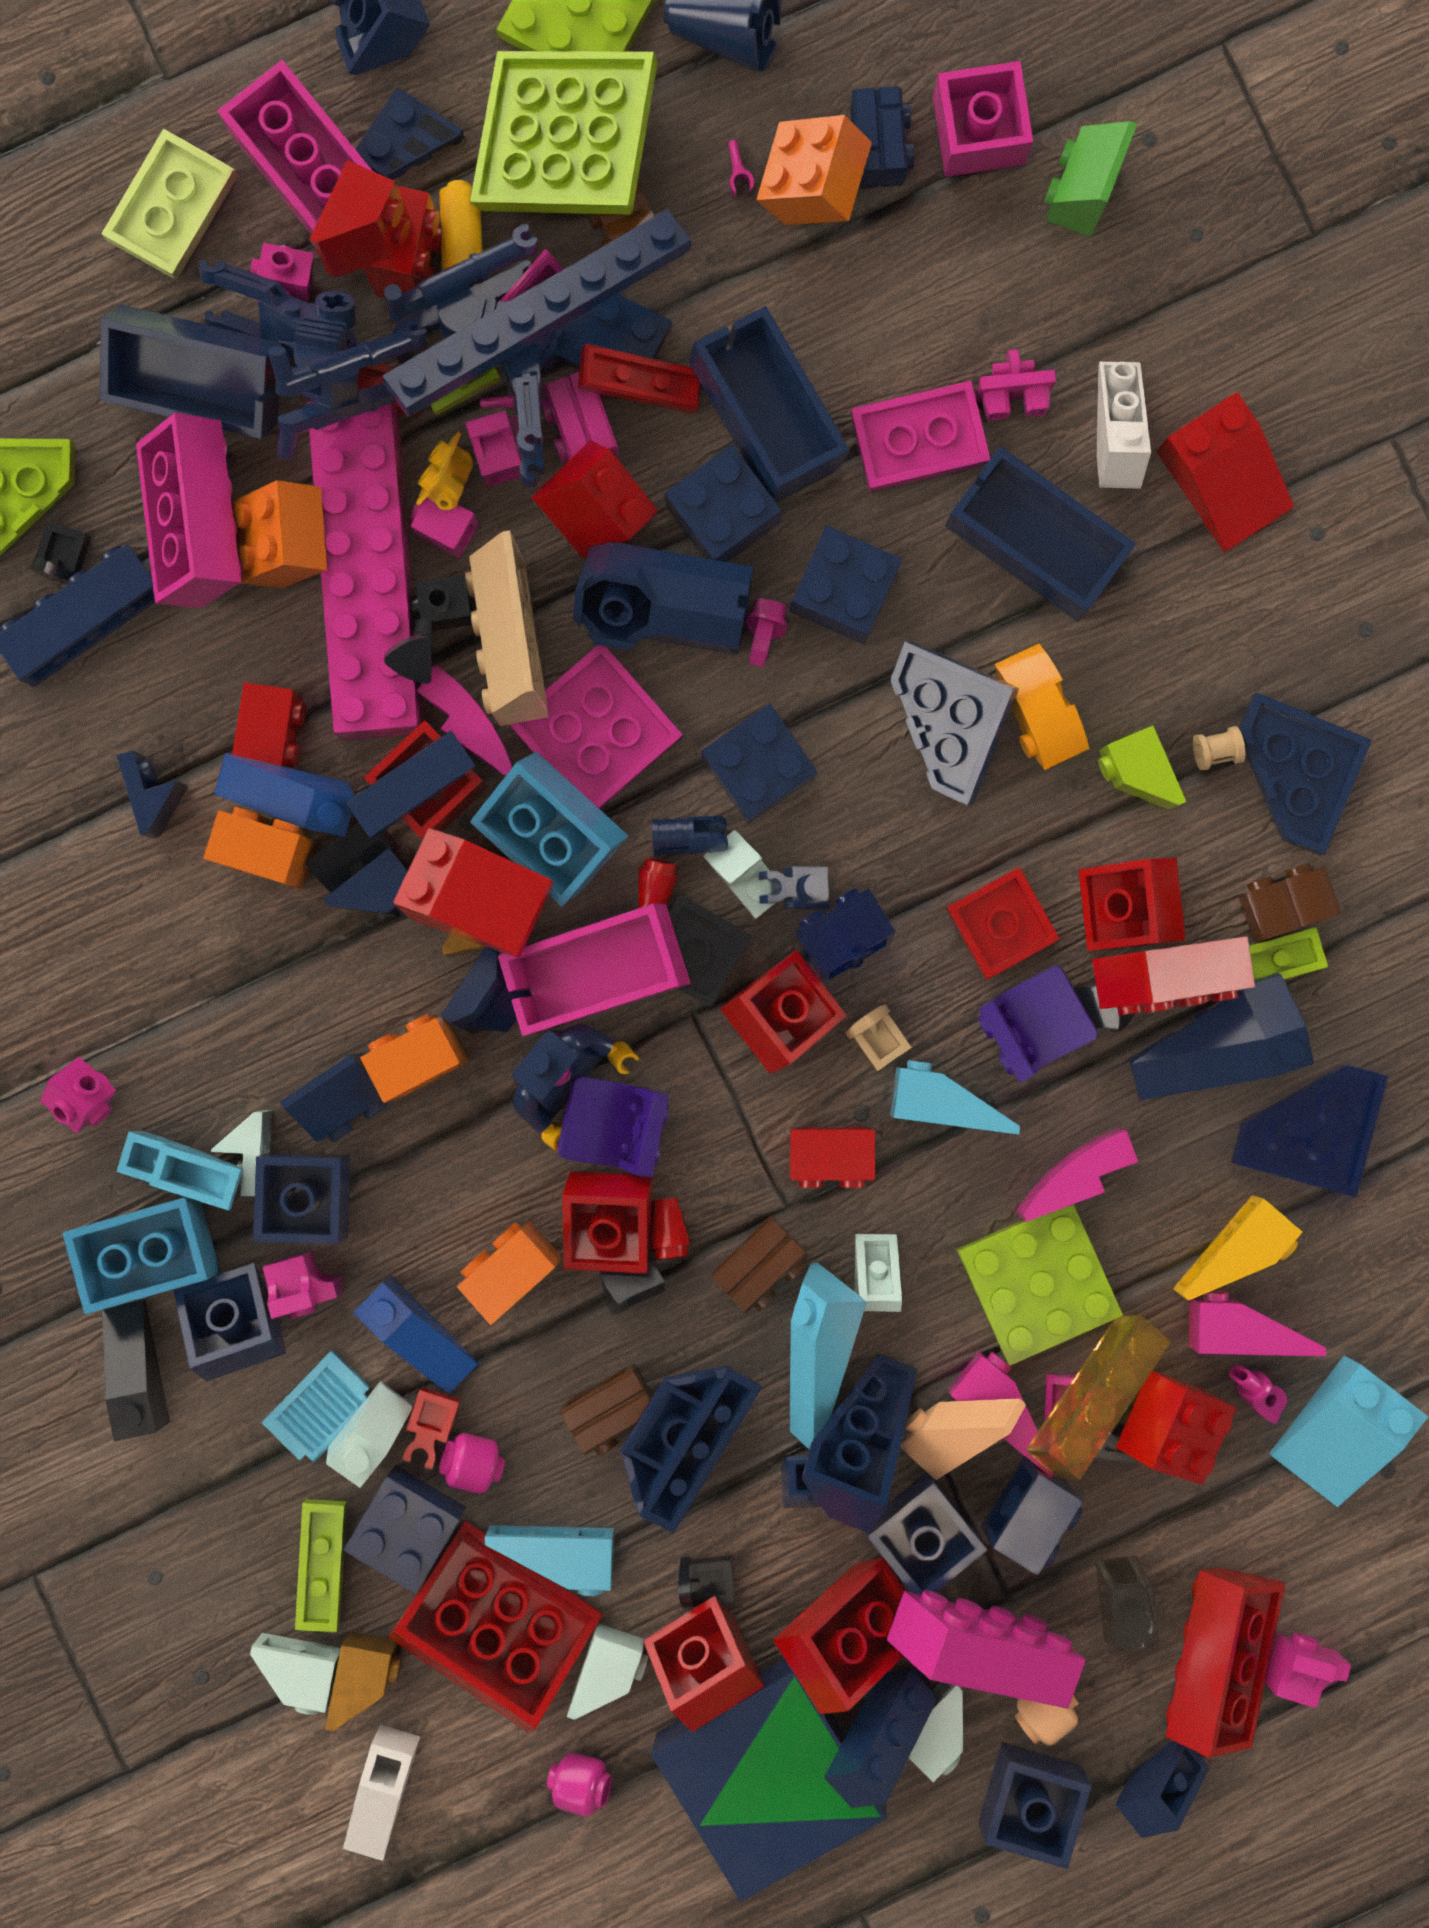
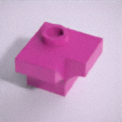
[465,411,522,488]
[262,1250,345,1319]
[1265,1632,1351,1708]

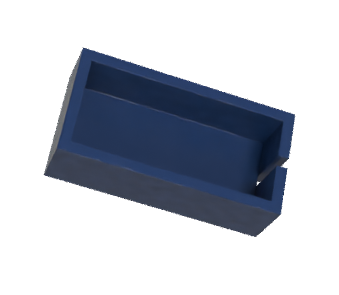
[100,304,283,439]
[689,306,849,502]
[945,446,1136,622]

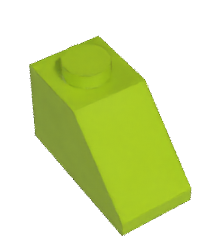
[1098,726,1186,810]

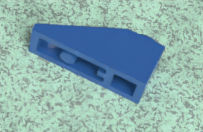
[214,753,355,837]
[353,1276,479,1394]

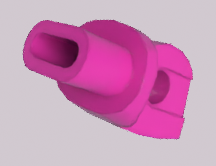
[745,598,788,668]
[1229,1364,1287,1425]

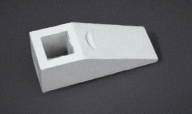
[1097,361,1151,489]
[343,1725,420,1861]

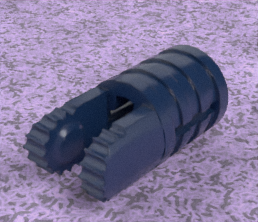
[652,816,728,856]

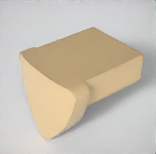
[844,1004,912,1071]

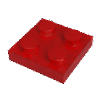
[945,867,1060,980]

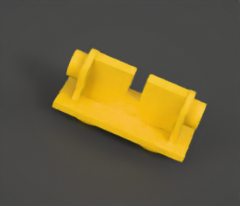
[416,431,474,511]

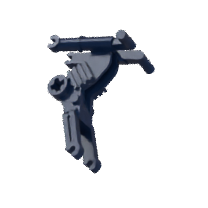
[384,225,557,487]
[199,260,427,459]

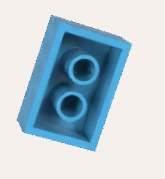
[470,751,628,907]
[62,1197,221,1315]

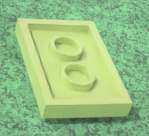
[101,129,238,281]

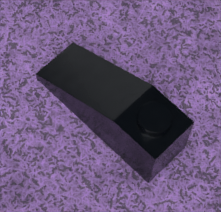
[102,1300,170,1441]

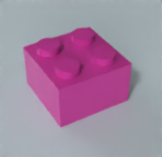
[932,61,1033,177]

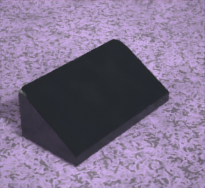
[305,822,400,893]

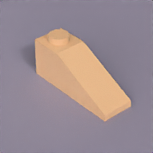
[900,1399,1026,1480]

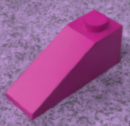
[1189,1290,1326,1356]
[948,1351,1056,1477]

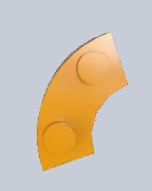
[994,644,1090,770]

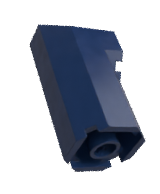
[573,542,753,655]

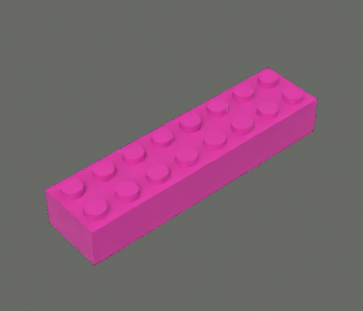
[307,401,424,741]

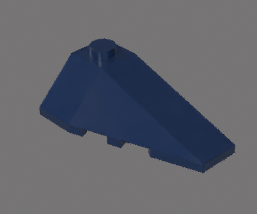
[332,0,430,75]
[1129,973,1314,1100]
[802,1354,917,1533]

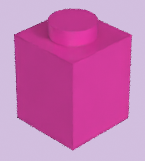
[410,497,479,560]

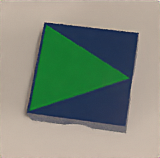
[651,1658,887,1902]

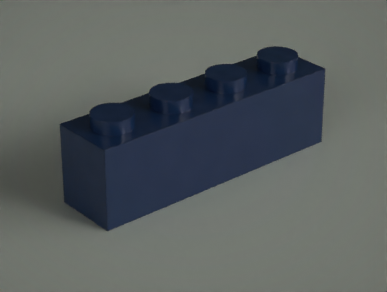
[0,544,155,687]

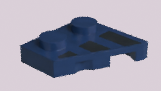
[355,87,465,181]

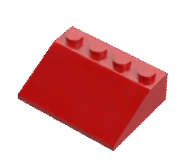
[388,1521,603,1732]

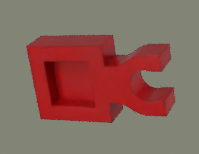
[402,1387,461,1469]

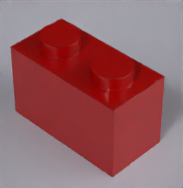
[232,682,306,768]
[789,1127,875,1188]

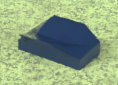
[441,947,530,1034]

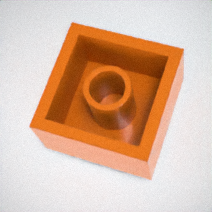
[756,115,872,225]
[232,480,327,589]
[203,806,318,889]
[360,1014,471,1103]
[457,1220,562,1325]

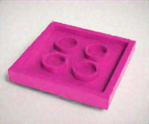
[510,645,683,809]

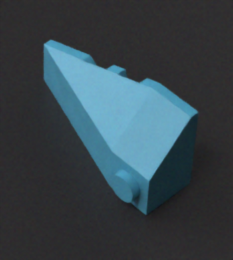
[790,1262,867,1449]

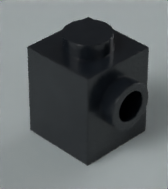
[411,575,474,631]

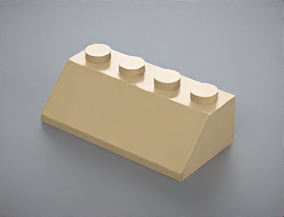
[465,530,549,726]

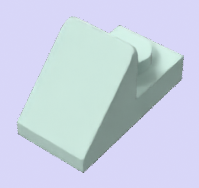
[703,830,775,919]
[211,1110,272,1197]
[855,1234,902,1312]

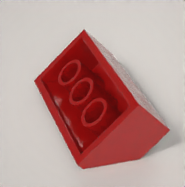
[1165,1568,1286,1758]

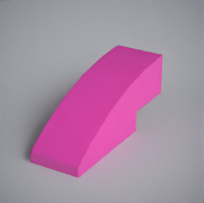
[417,665,514,777]
[1017,1128,1138,1222]

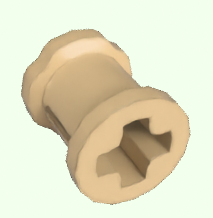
[1192,726,1245,771]

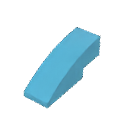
[116,1130,243,1210]

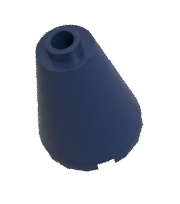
[663,0,781,71]

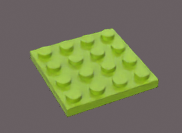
[470,51,658,215]

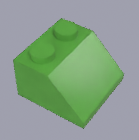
[1044,121,1137,237]

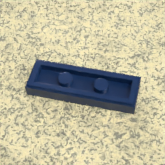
[346,731,477,839]

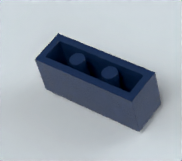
[824,1668,938,1808]

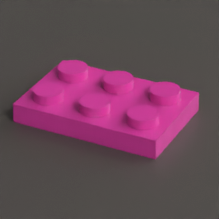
[850,381,990,493]

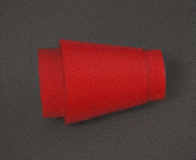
[638,858,679,908]
[650,1198,691,1260]

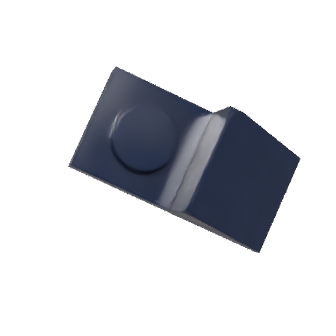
[117,750,187,839]

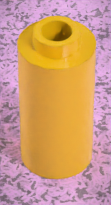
[439,180,482,271]

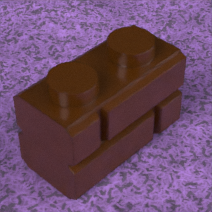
[712,1215,807,1313]
[560,1363,653,1455]

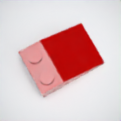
[1157,391,1295,553]
[393,828,554,958]

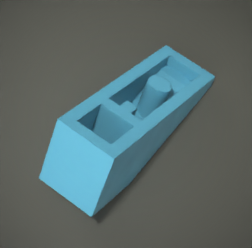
[890,1060,1020,1135]
[485,1525,614,1596]

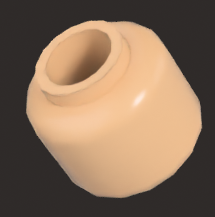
[1014,1695,1079,1746]

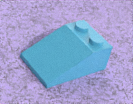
[1269,1356,1428,1507]

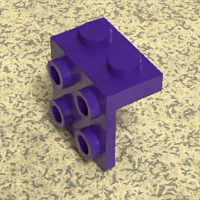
[978,966,1098,1082]
[557,1076,669,1177]

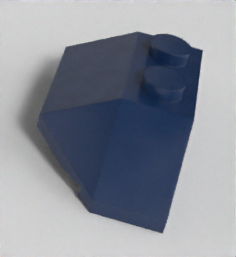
[620,1365,762,1533]

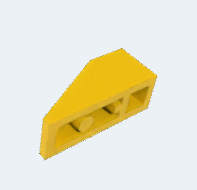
[1173,1195,1302,1300]

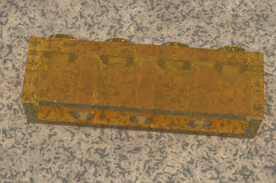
[1026,1315,1171,1480]

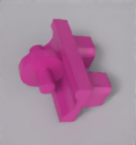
[975,349,1056,421]

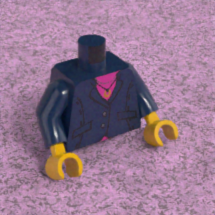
[511,1023,639,1153]

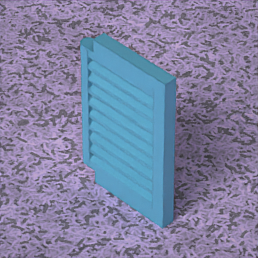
[262,1349,370,1463]

